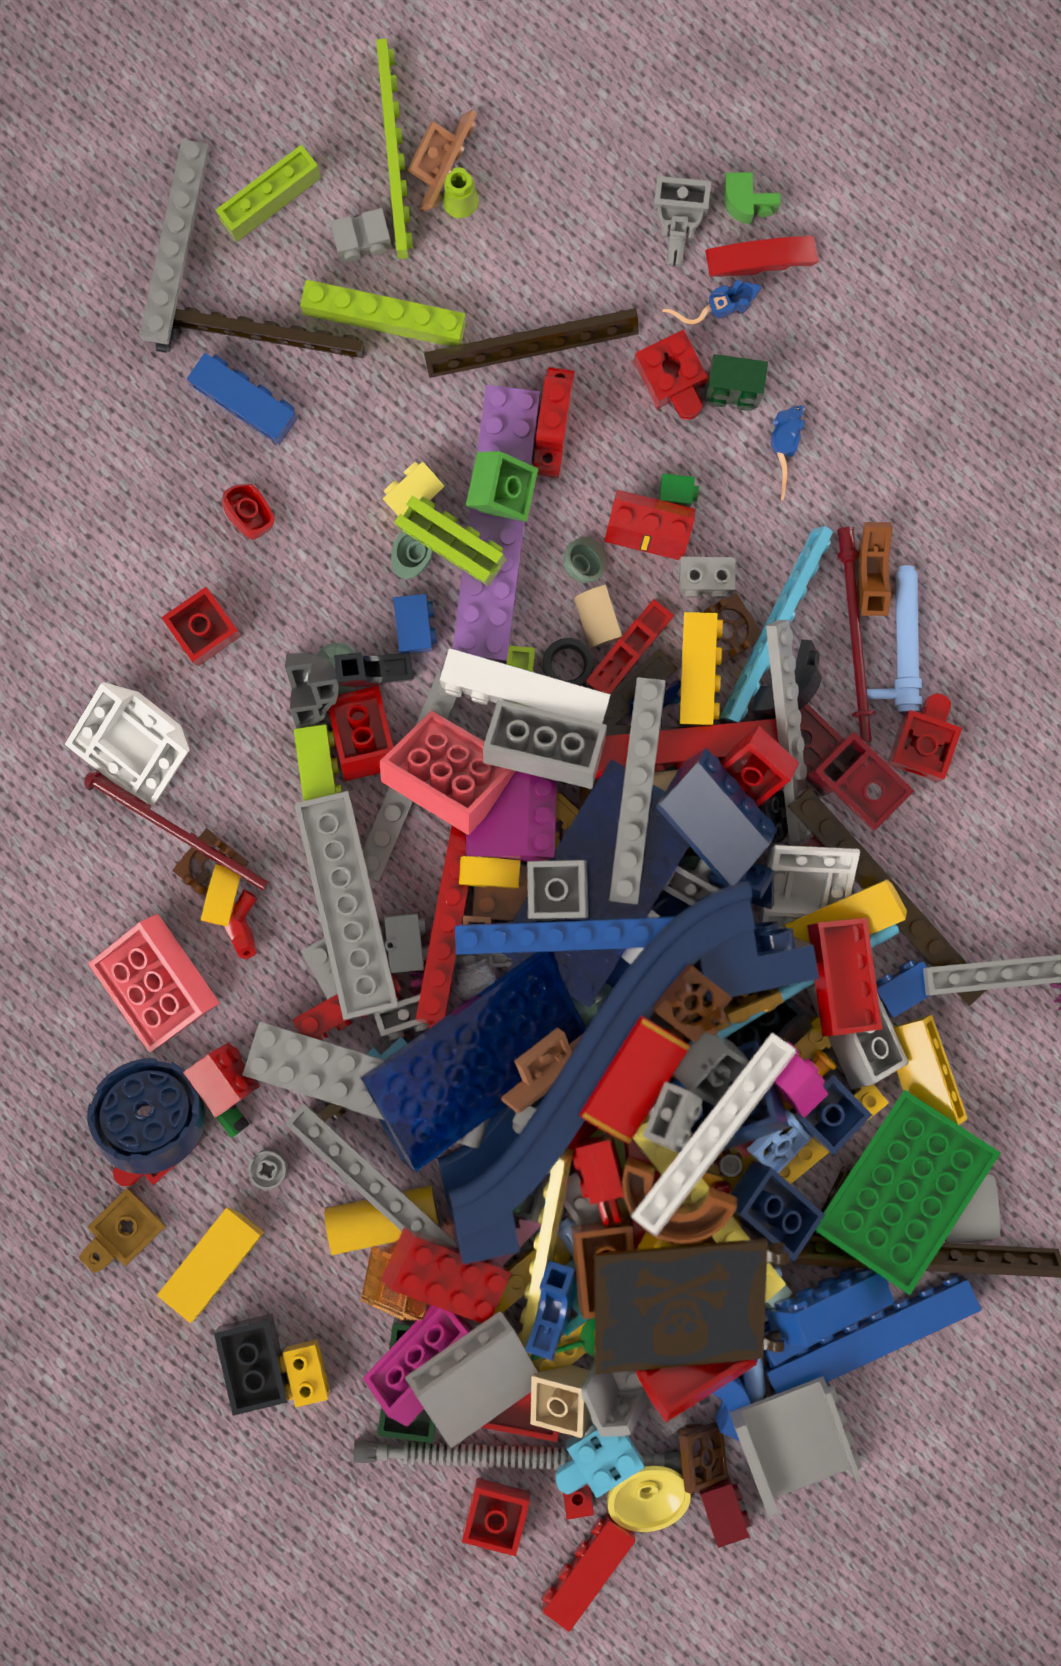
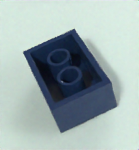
[730,1160,825,1261]

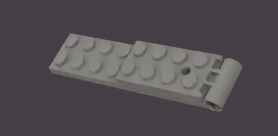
[243,1022,496,1149]

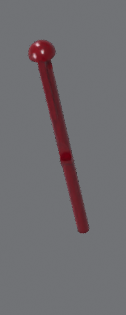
[84,771,269,891]

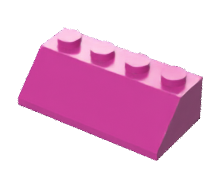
[363,1305,474,1426]

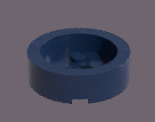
[87,1058,206,1174]

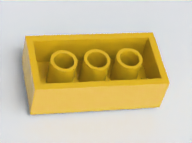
[680,612,723,725]

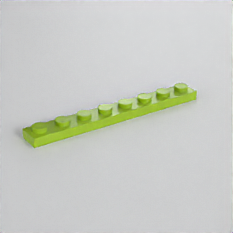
[376,38,413,259]

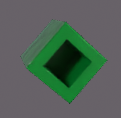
[659,473,699,508]

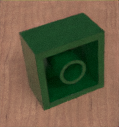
[704,354,768,411]

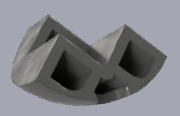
[285,653,339,729]

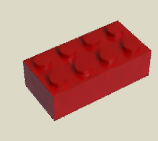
[381,1227,511,1323]

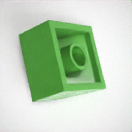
[466,451,538,522]

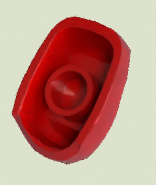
[221,484,275,540]

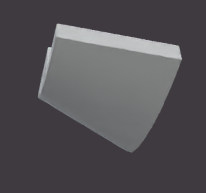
[945,1174,1000,1243]

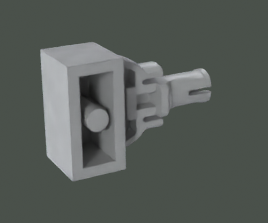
[654,176,711,267]

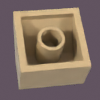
[531,1365,593,1438]

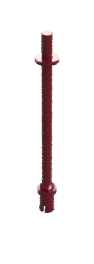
[837,527,876,743]

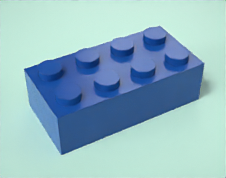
[765,1267,895,1347]

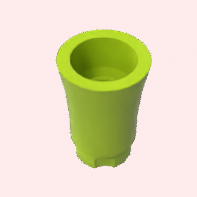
[442,167,479,218]

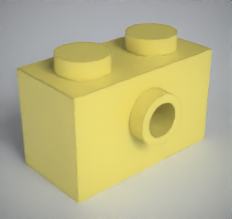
[383,461,446,516]

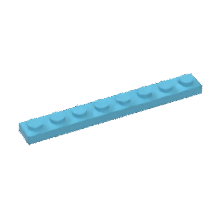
[719,526,833,724]

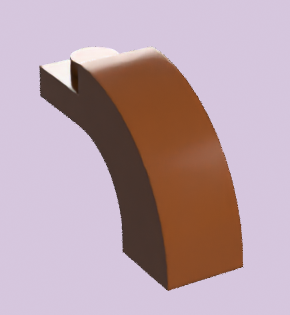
[858,522,893,616]

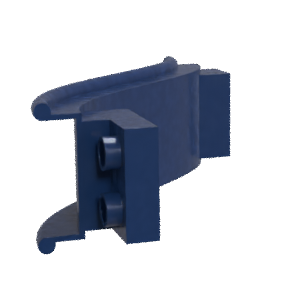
[437,881,819,1264]

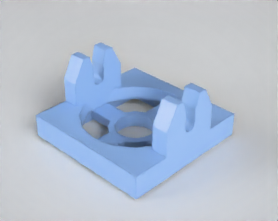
[747,1109,811,1173]

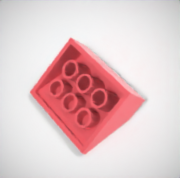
[380,710,515,835]
[88,914,220,1053]

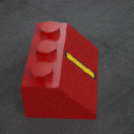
[604,490,696,560]

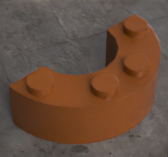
[623,1156,737,1243]

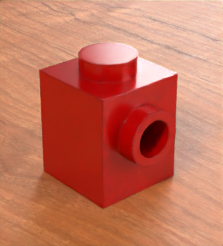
[562,1484,594,1520]

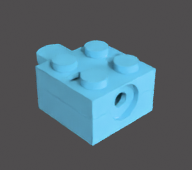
[556,1424,645,1498]

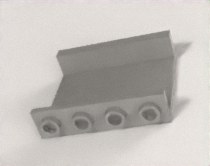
[405,1311,538,1448]
[729,1376,862,1516]

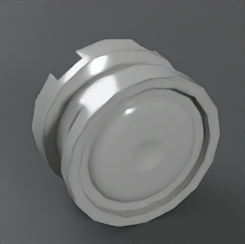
[248,1149,289,1190]

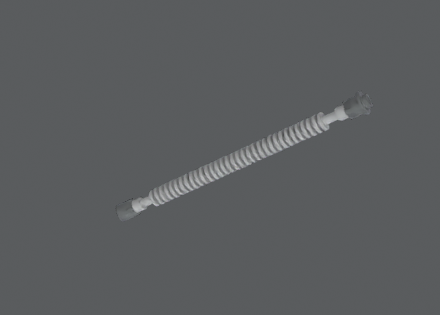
[353,1440,683,1476]

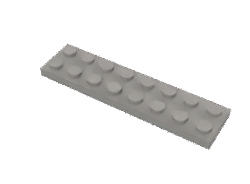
[294,791,399,1020]

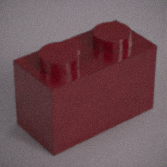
[699,1477,751,1548]

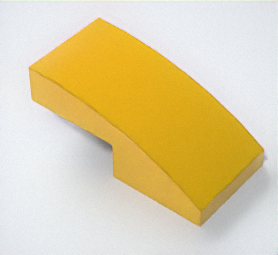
[459,856,520,889]
[201,864,241,927]

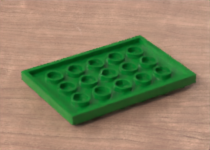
[815,1090,1001,1295]

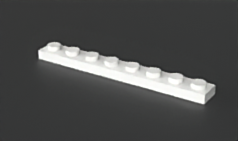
[632,1033,796,1236]

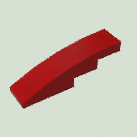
[705,236,819,277]
[585,598,675,695]

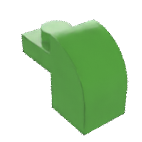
[723,172,781,224]

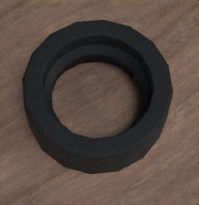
[542,638,594,686]

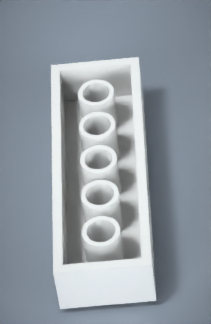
[440,648,610,724]

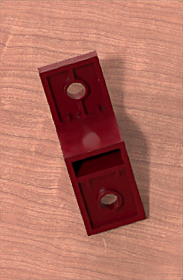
[799,703,914,831]

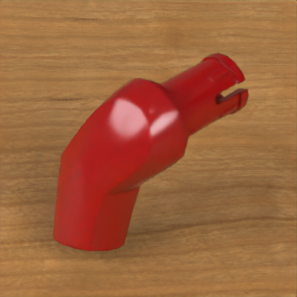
[224,889,258,959]

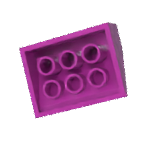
[465,771,557,863]

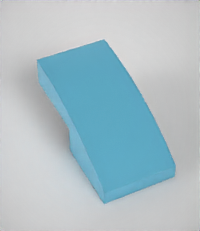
[367,1037,410,1060]

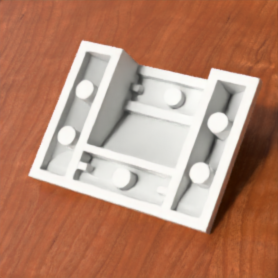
[65,682,190,809]
[760,845,860,928]

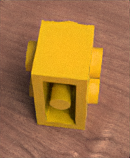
[280,1339,331,1408]

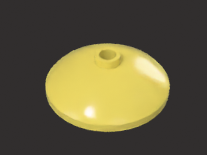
[607,1466,691,1532]

